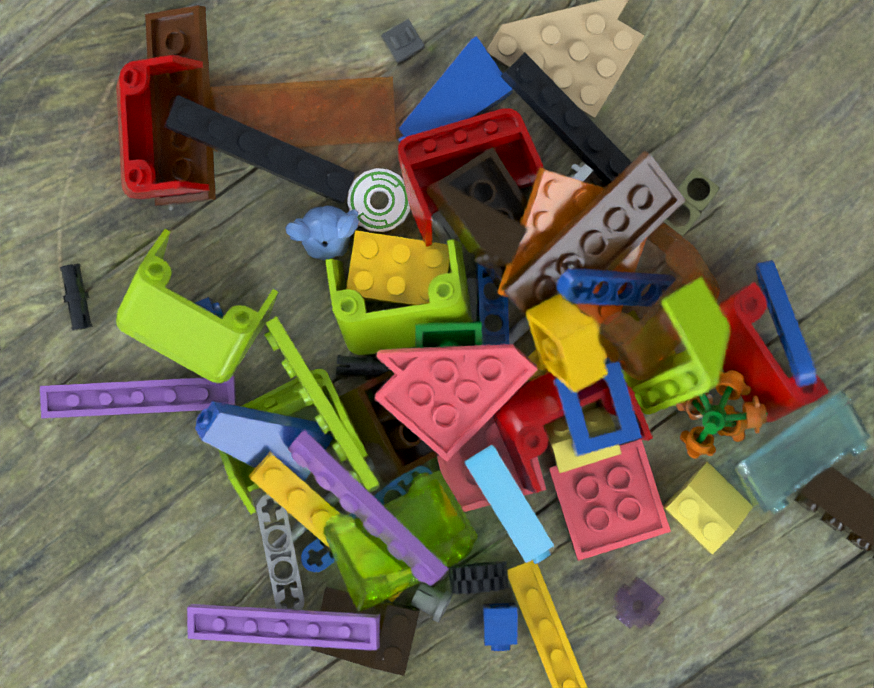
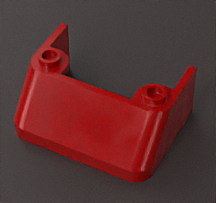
[116,55,210,199]
[398,108,545,247]
[493,357,653,493]

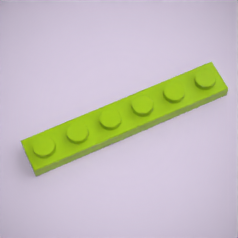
[264,316,379,493]

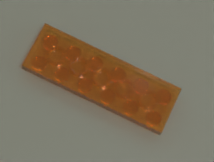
[210,76,397,153]

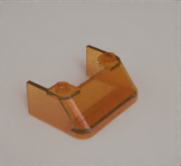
[579,222,720,380]

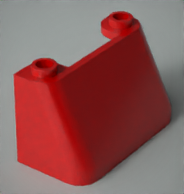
[717,282,829,422]

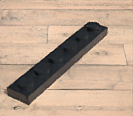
[501,52,632,186]
[164,95,355,204]

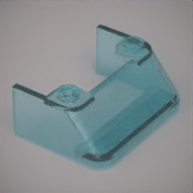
[731,390,871,517]

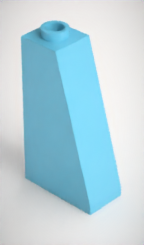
[464,445,554,564]

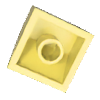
[663,461,753,555]

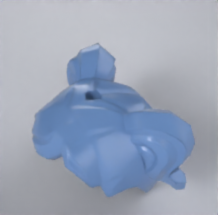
[285,206,359,260]

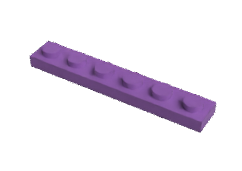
[40,376,236,418]
[288,430,448,586]
[187,604,380,650]

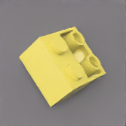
[543,399,621,473]

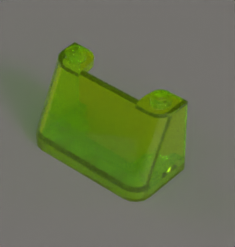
[323,471,479,611]

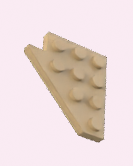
[487,0,644,119]

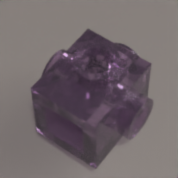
[613,576,665,629]

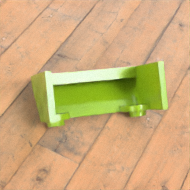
[116,229,278,383]
[325,239,473,355]
[597,277,730,415]
[218,369,368,514]

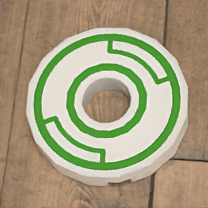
[347,168,410,233]

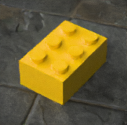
[346,230,450,306]

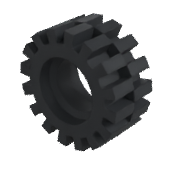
[448,561,509,594]

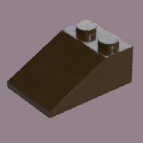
[426,180,528,269]
[311,586,420,676]

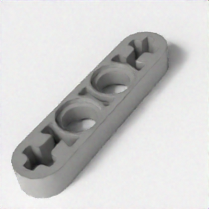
[256,492,304,610]

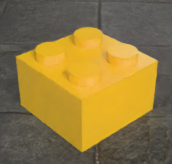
[526,294,608,393]

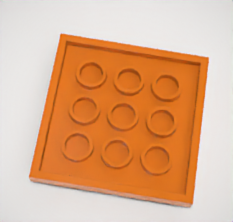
[497,168,647,326]

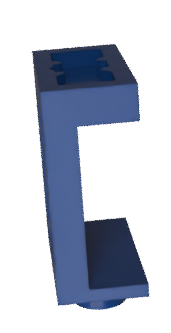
[553,358,642,457]

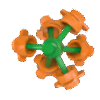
[676,371,768,459]

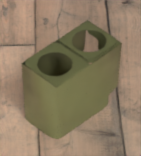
[659,168,720,240]

